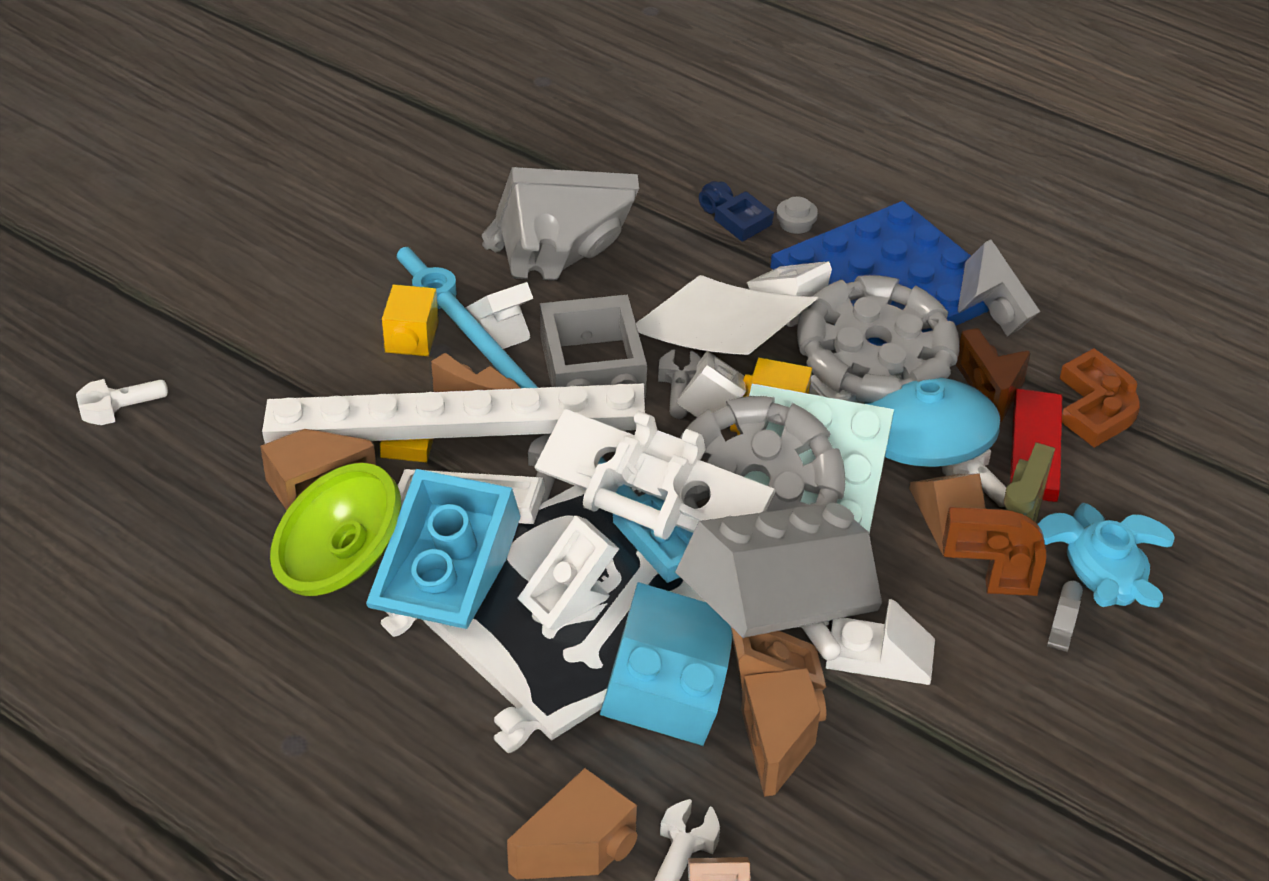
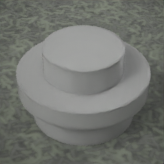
[776,197,818,234]

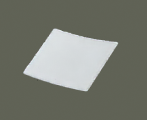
[636,275,818,355]

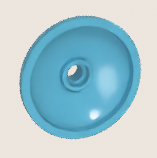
[865,378,1000,467]

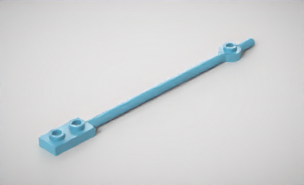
[397,247,693,583]

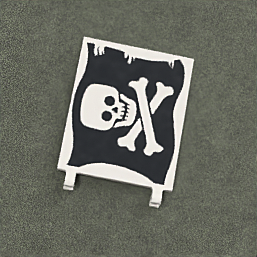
[381,486,705,753]

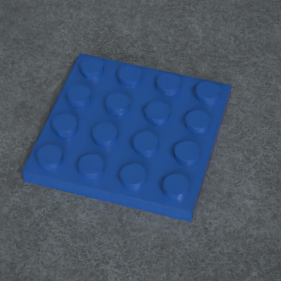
[770,201,990,346]

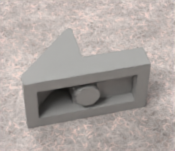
[958,239,1040,336]

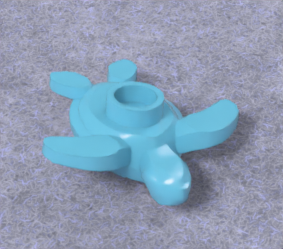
[1038,503,1175,608]

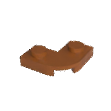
[1059,348,1140,448]
[942,507,1047,596]

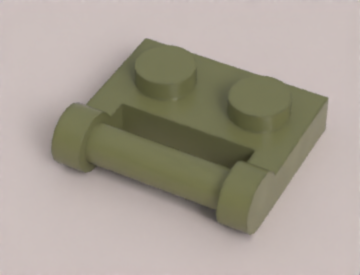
[1004,442,1055,522]

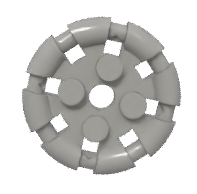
[797,275,959,403]
[680,396,845,512]

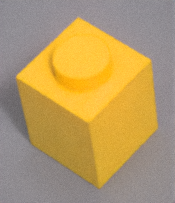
[382,285,439,356]

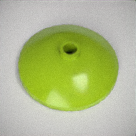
[270,463,401,596]

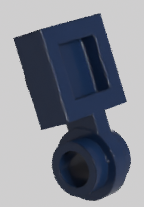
[699,181,774,242]

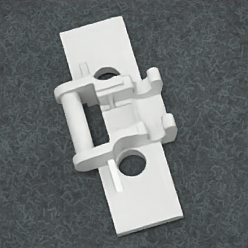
[534,409,775,540]

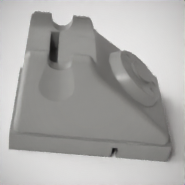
[496,167,639,280]

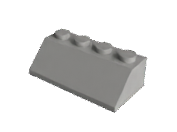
[675,503,882,638]

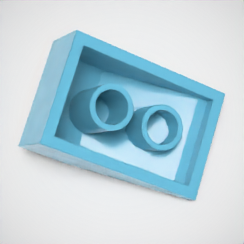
[366,469,521,629]
[600,582,732,746]

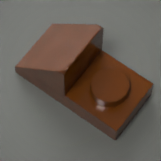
[956,328,1031,422]

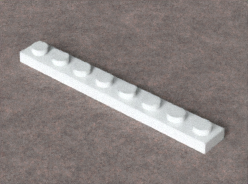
[262,383,645,444]

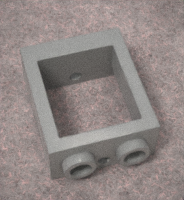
[540,294,647,399]

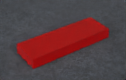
[1010,388,1062,502]

